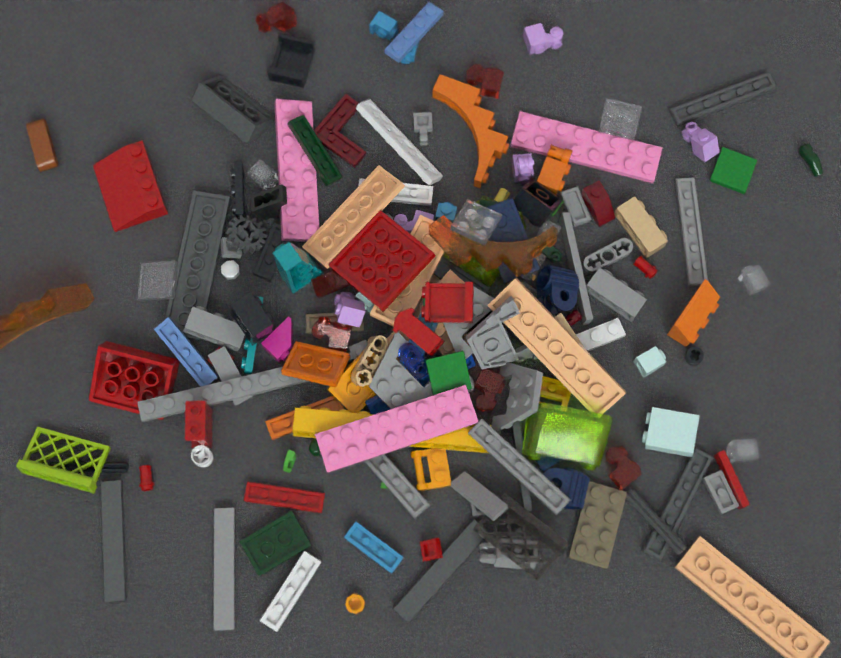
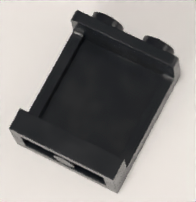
[267,34,315,88]

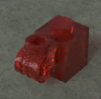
[255,2,297,32]
[466,64,504,99]
[312,316,353,353]
[475,369,506,412]
[605,445,642,491]

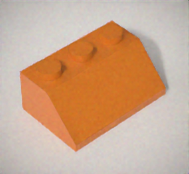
[667,279,720,347]

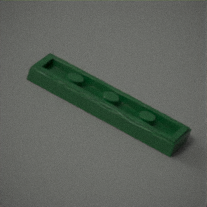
[287,114,343,187]

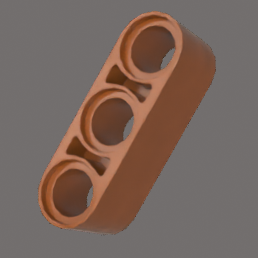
[26,118,59,172]

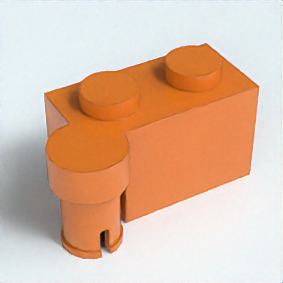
[537,144,573,195]

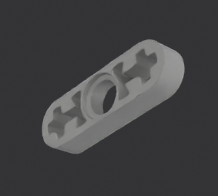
[582,238,633,274]

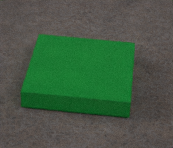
[709,147,757,194]
[425,350,472,395]

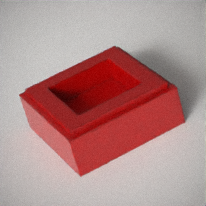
[420,538,443,562]

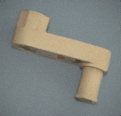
[351,335,388,387]

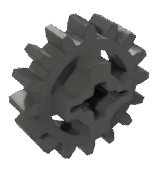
[225,215,267,254]

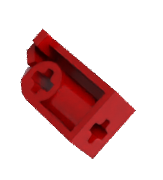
[393,308,445,356]

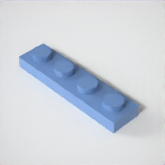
[385,2,443,63]
[154,317,219,387]

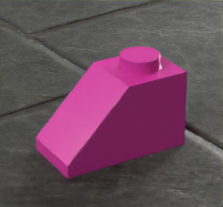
[261,316,293,363]

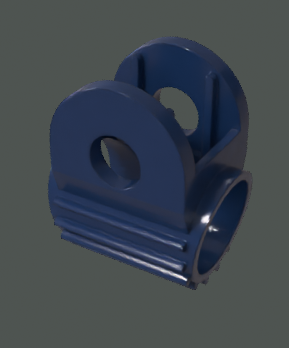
[536,265,579,315]
[543,467,590,509]

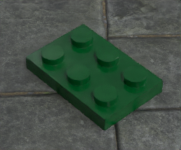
[239,511,312,577]

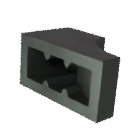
[251,184,287,220]

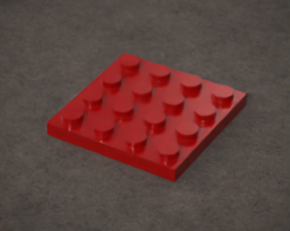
[329,210,436,312]

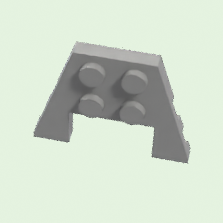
[443,287,506,359]
[465,296,538,369]
[368,332,433,409]
[492,362,543,434]

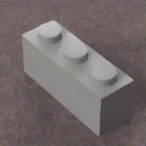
[586,267,647,322]
[183,306,245,352]

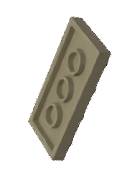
[568,481,627,570]

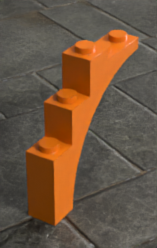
[433,74,510,188]

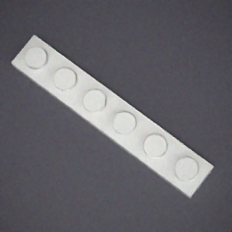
[356,99,443,186]

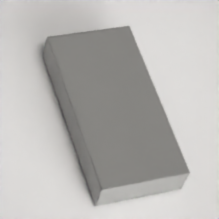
[560,186,591,227]

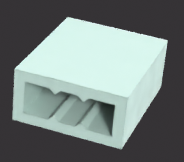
[642,407,700,457]

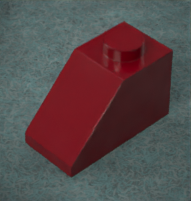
[581,180,615,227]

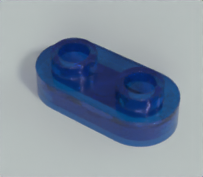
[398,343,428,379]

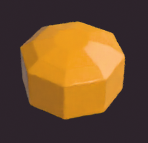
[345,594,365,614]

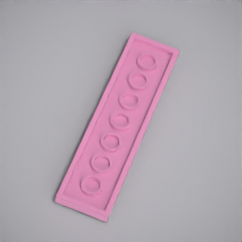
[274,99,319,242]
[510,111,662,183]
[315,385,479,473]

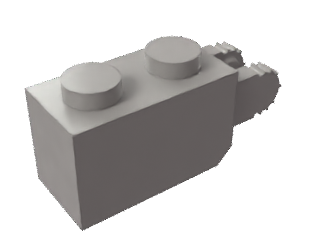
[479,539,538,570]

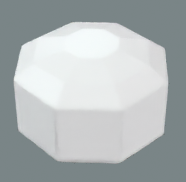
[221,260,240,280]

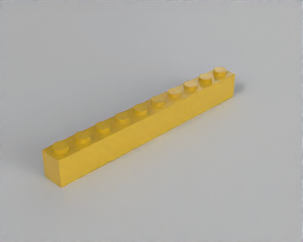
[293,406,492,453]

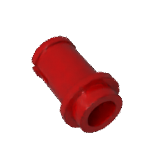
[633,256,658,279]
[139,465,155,491]

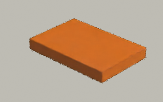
[281,341,350,387]

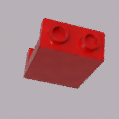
[421,282,474,323]
[185,400,213,449]

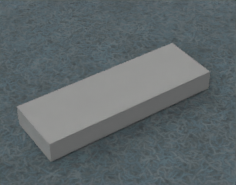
[208,346,253,407]
[451,471,508,521]

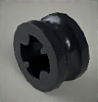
[685,347,704,366]

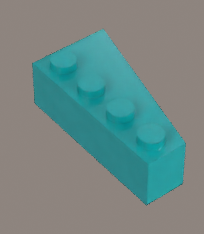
[273,242,324,294]

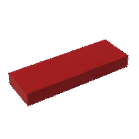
[714,450,750,510]

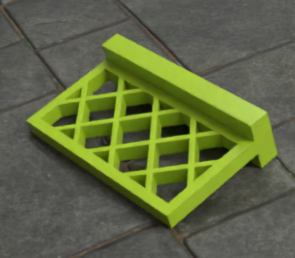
[16,426,111,494]

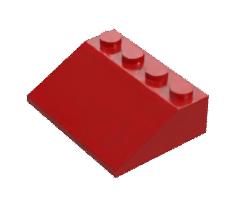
[93,140,168,232]
[89,341,180,420]

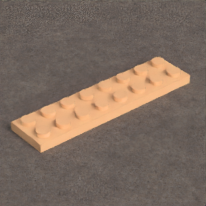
[487,278,626,419]
[674,536,830,658]

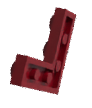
[314,94,366,168]

